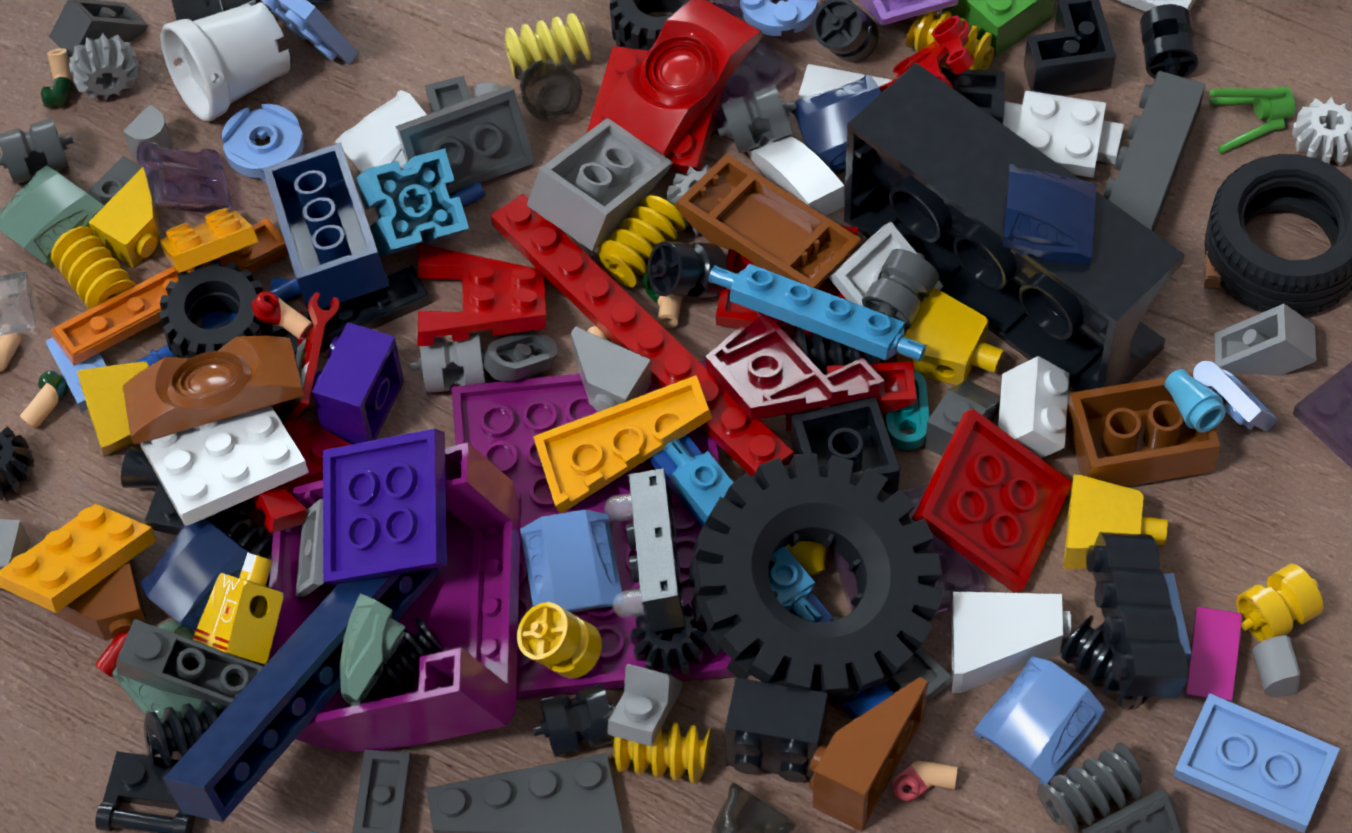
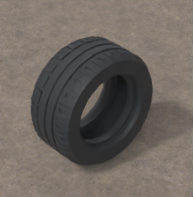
[1204,154,1352,316]

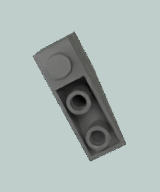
[117,619,263,706]

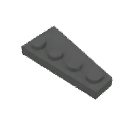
[426,752,623,833]

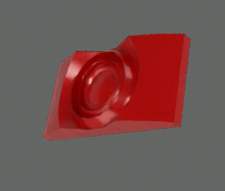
[601,0,763,157]

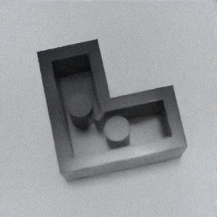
[1024,0,1116,95]

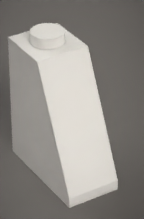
[951,592,1071,693]

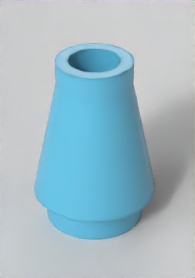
[1164,369,1226,433]

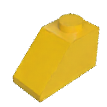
[89,167,161,268]

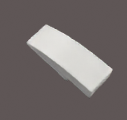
[747,135,845,216]

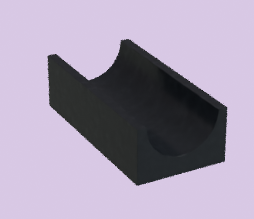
[844,63,1185,393]

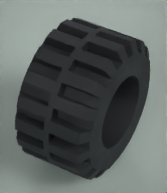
[610,0,709,51]
[159,261,272,359]

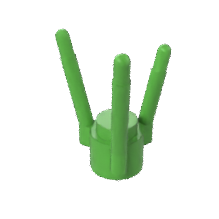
[1209,86,1295,153]

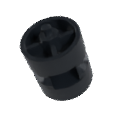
[812,0,879,62]
[1140,4,1199,79]
[648,241,728,298]
[533,684,616,758]

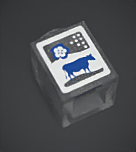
[0,271,37,336]

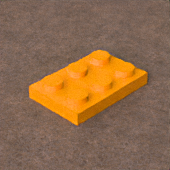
[159,208,258,273]
[0,504,156,613]

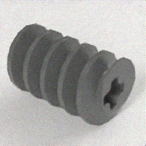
[1038,743,1142,833]

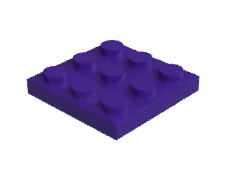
[323,428,447,585]

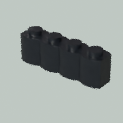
[1086,532,1188,698]

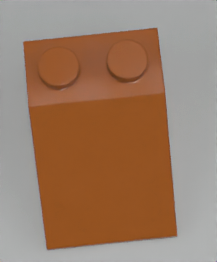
[809,677,928,832]

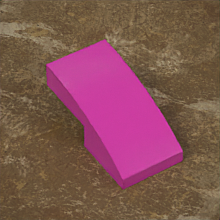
[1185,607,1242,702]

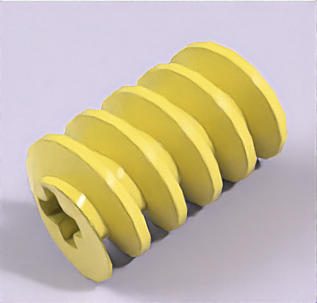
[505,13,592,78]

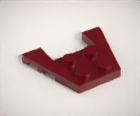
[705,312,885,420]

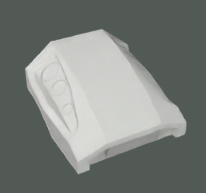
[335,90,427,173]

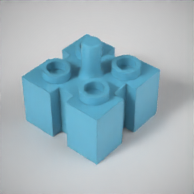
[356,149,469,257]

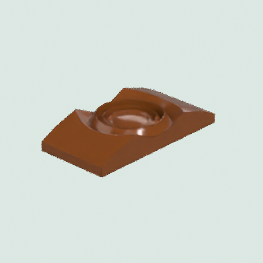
[676,153,861,289]
[123,336,304,445]

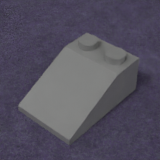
[527,118,673,251]

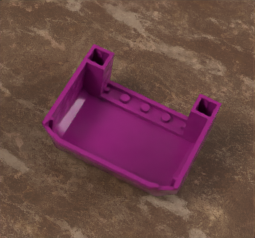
[263,442,521,752]

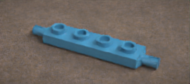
[708,264,927,362]
[664,439,823,623]

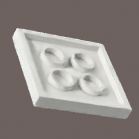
[140,405,309,527]

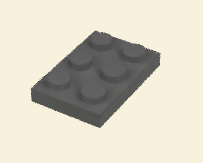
[395,85,535,195]

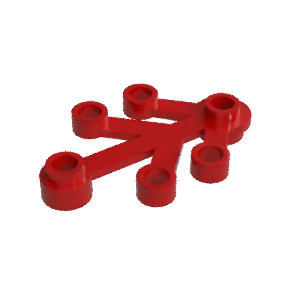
[879,16,975,93]

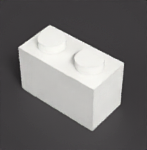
[998,356,1069,458]

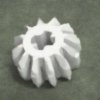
[1292,97,1352,166]

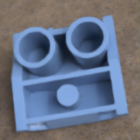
[520,510,624,614]
[973,656,1105,785]

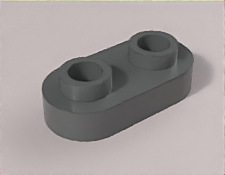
[483,330,559,382]

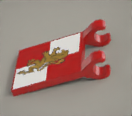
[282,292,339,422]

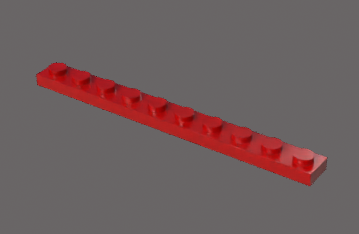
[490,194,794,477]

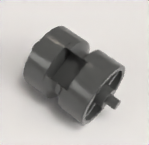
[718,85,797,154]
[0,118,74,185]
[862,249,939,330]

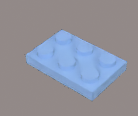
[261,0,359,65]
[1173,693,1340,833]

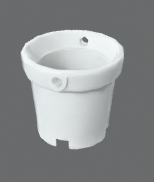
[160,0,290,121]

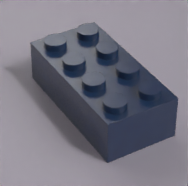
[262,143,389,309]

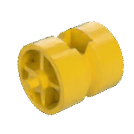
[1236,563,1324,642]
[517,602,602,679]

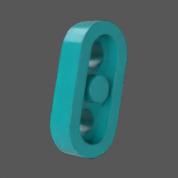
[885,370,929,450]

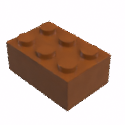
[1066,372,1221,487]

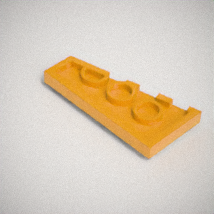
[533,375,712,514]

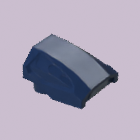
[790,74,881,175]
[1002,164,1096,265]
[140,517,264,631]

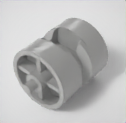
[410,331,486,393]

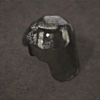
[711,783,796,833]

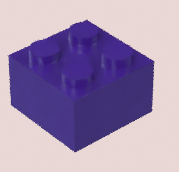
[311,322,404,444]

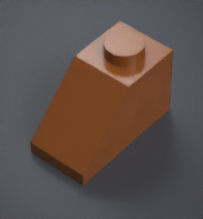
[52,563,147,641]

